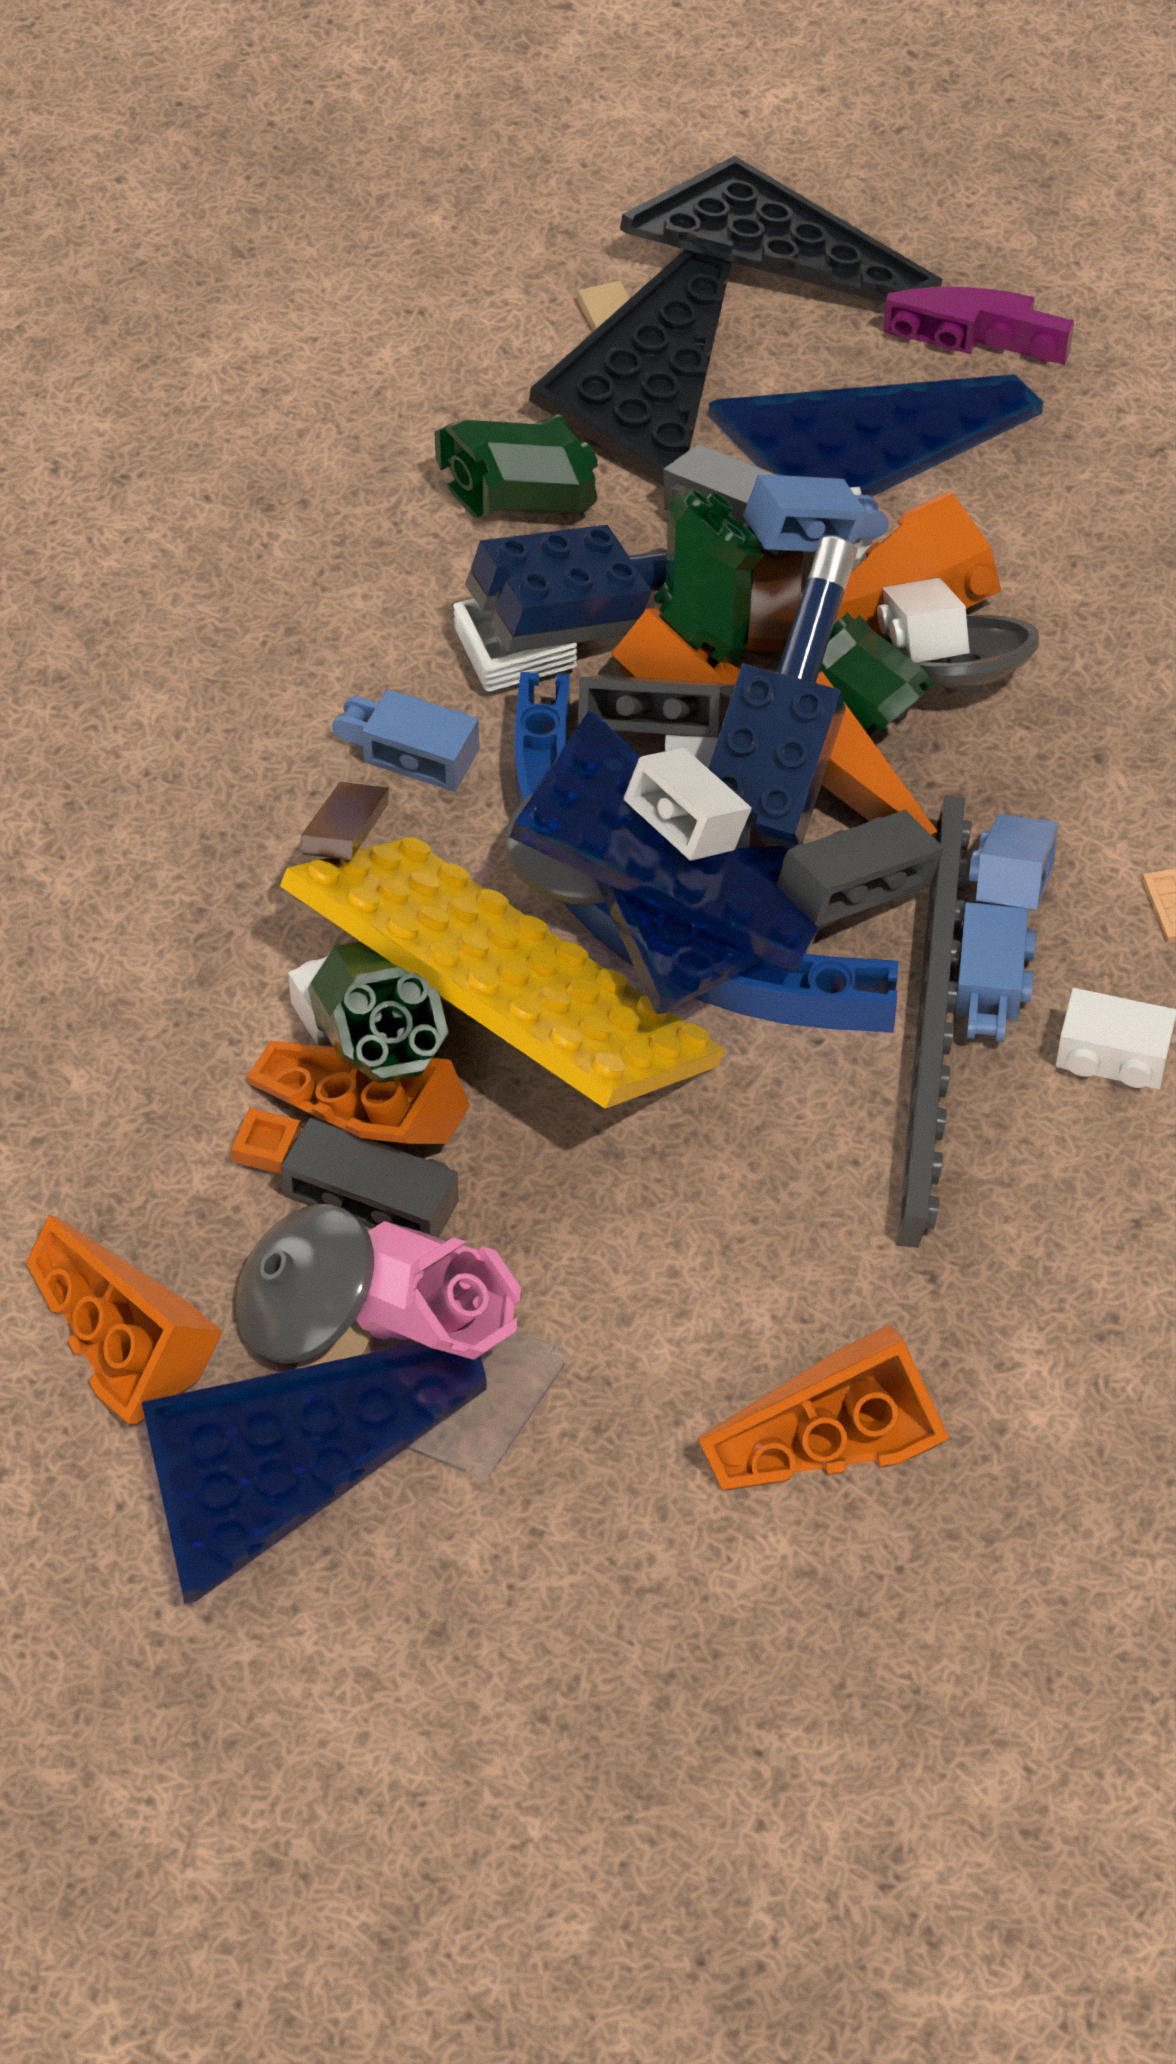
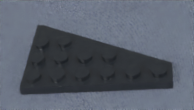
[620,155,943,303]
[529,250,731,485]

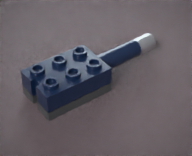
[465,525,753,652]
[708,536,858,849]

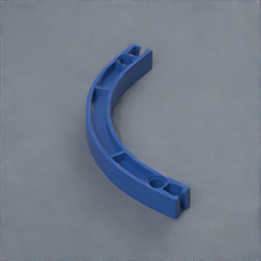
[515,672,898,1033]

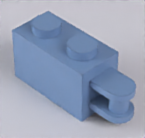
[743,474,889,552]
[332,689,480,792]
[969,814,1059,910]
[955,902,1036,1042]

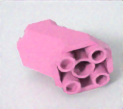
[356,1221,521,1360]

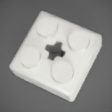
[453,598,577,691]

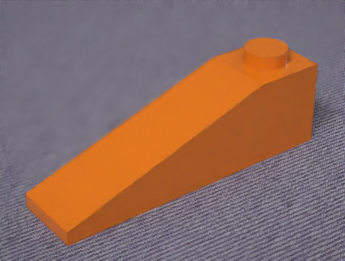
[835,491,1001,637]
[611,608,741,684]
[816,672,937,838]
[247,1040,470,1144]
[26,1215,223,1424]
[697,1324,950,1490]

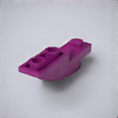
[883,287,1074,365]

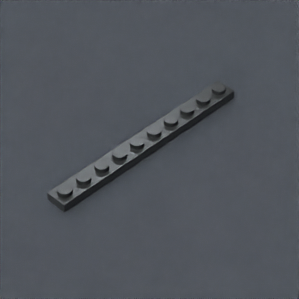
[896,795,972,1248]

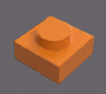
[231,1107,301,1175]

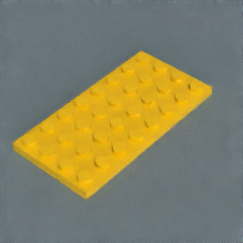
[280,837,726,1109]

